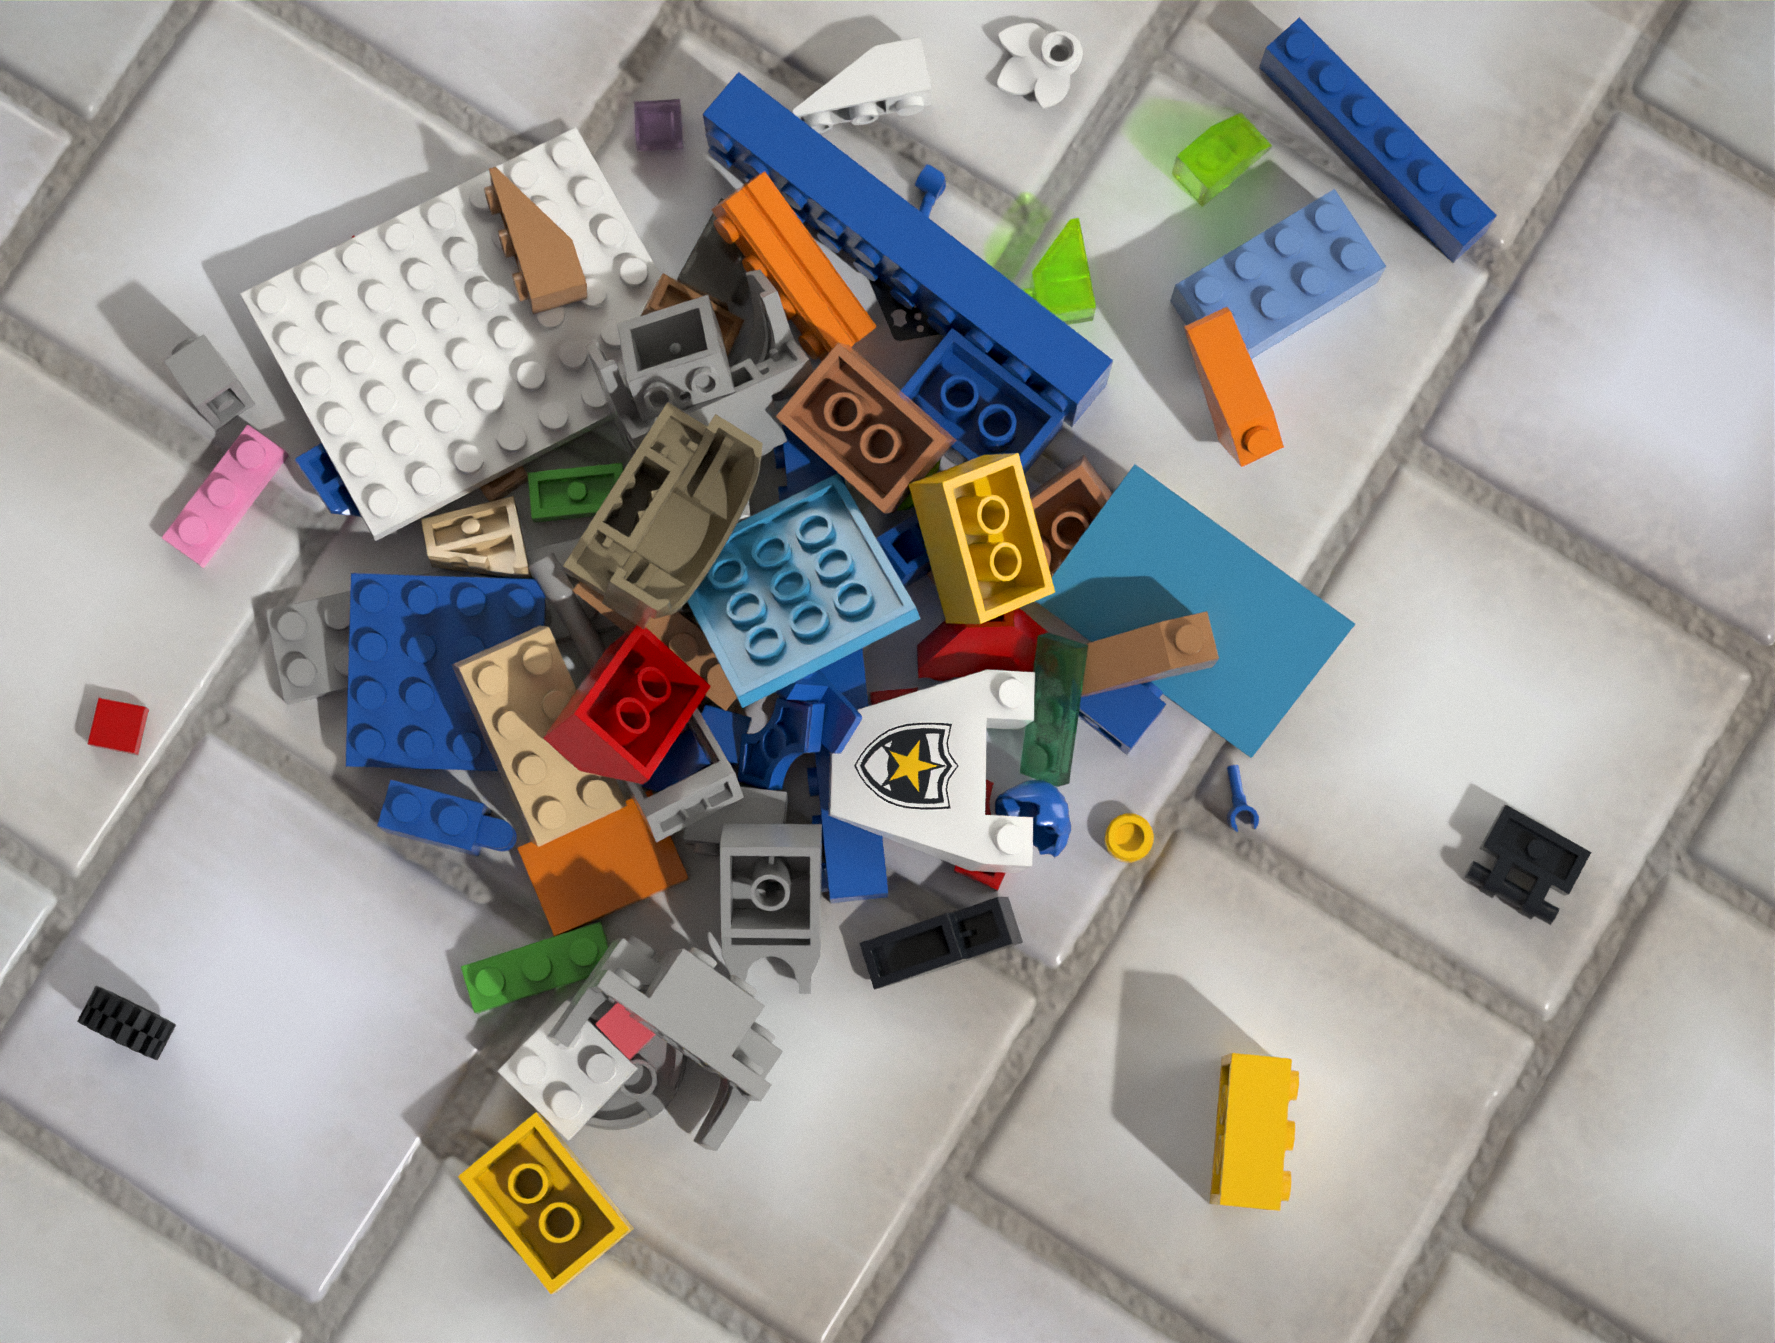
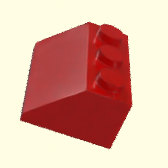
[543,624,711,784]

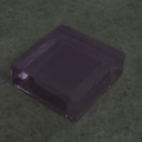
[634,99,684,151]

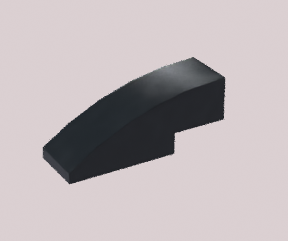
[859,897,1023,990]

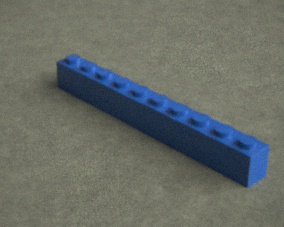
[774,425,888,903]

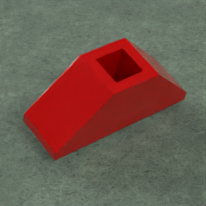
[917,608,1063,681]

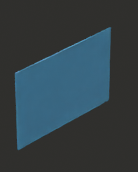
[1036,464,1355,758]

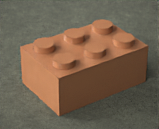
[776,342,956,513]

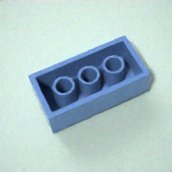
[1170,189,1386,359]

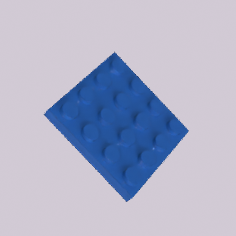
[346,573,546,771]

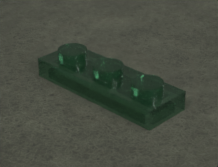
[1020,633,1088,787]

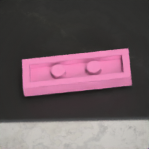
[162,424,289,568]

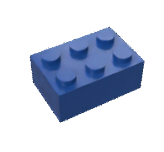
[901,328,1065,475]

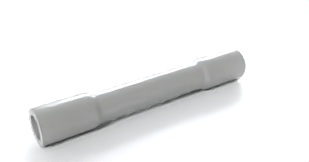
[528,553,606,670]

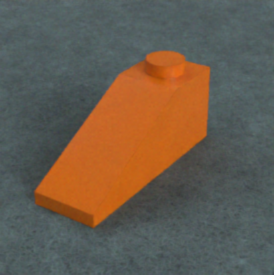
[1184,307,1284,467]

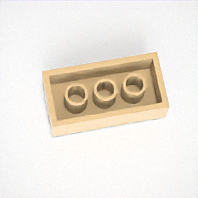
[452,625,627,847]

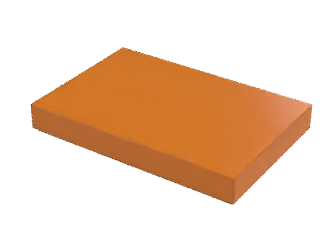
[517,790,690,936]

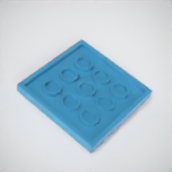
[687,473,920,708]

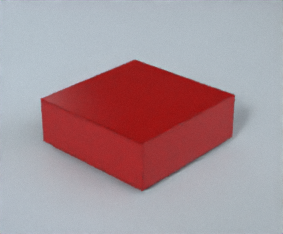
[87,698,149,755]

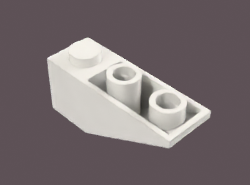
[793,37,932,133]

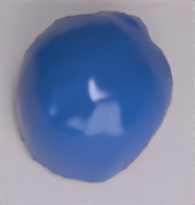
[995,780,1071,857]

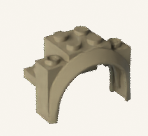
[562,402,763,629]

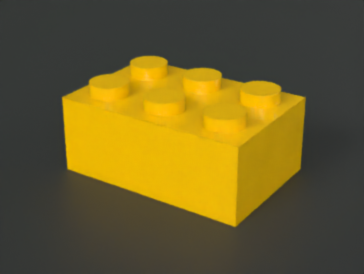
[909,453,1055,624]
[1209,1053,1299,1211]
[458,1112,634,1294]

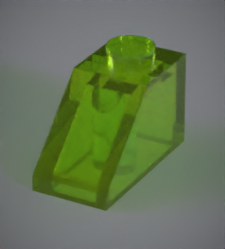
[1172,113,1272,207]
[1023,218,1096,325]

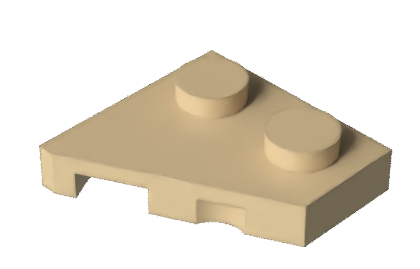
[421,496,532,579]

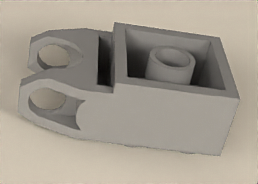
[720,823,822,994]

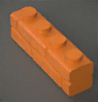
[711,171,877,362]

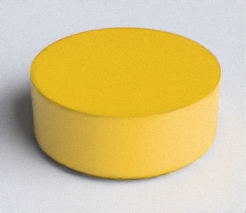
[1104,813,1154,863]

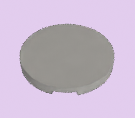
[567,988,687,1130]

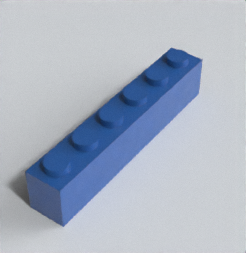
[1259,17,1497,263]

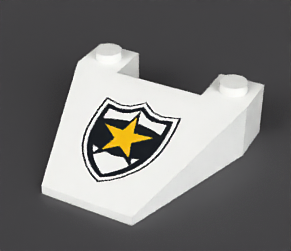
[828,669,1035,873]

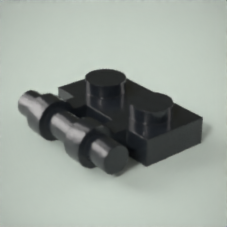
[1464,805,1592,925]

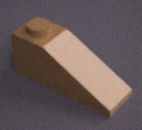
[1061,611,1219,699]

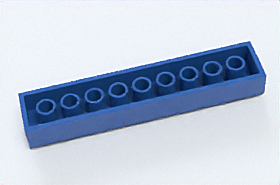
[703,72,1113,427]

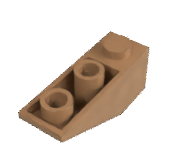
[484,167,587,314]

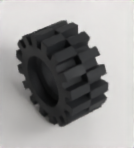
[77,986,176,1060]

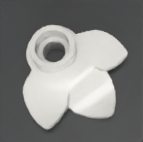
[997,23,1083,109]

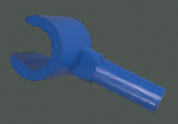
[915,164,946,218]
[1227,765,1259,832]

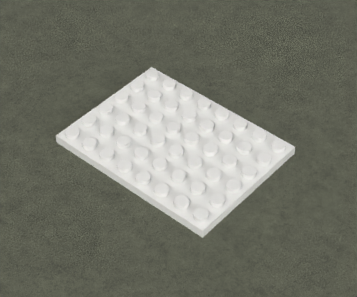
[240,127,701,541]

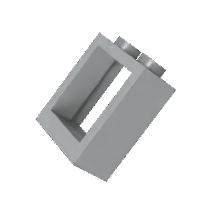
[617,295,735,421]
[622,708,744,842]

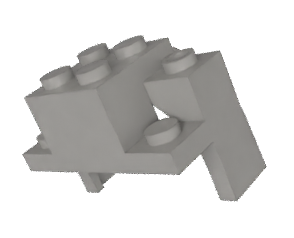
[585,270,814,464]
[546,936,783,1151]

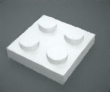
[498,1000,638,1140]

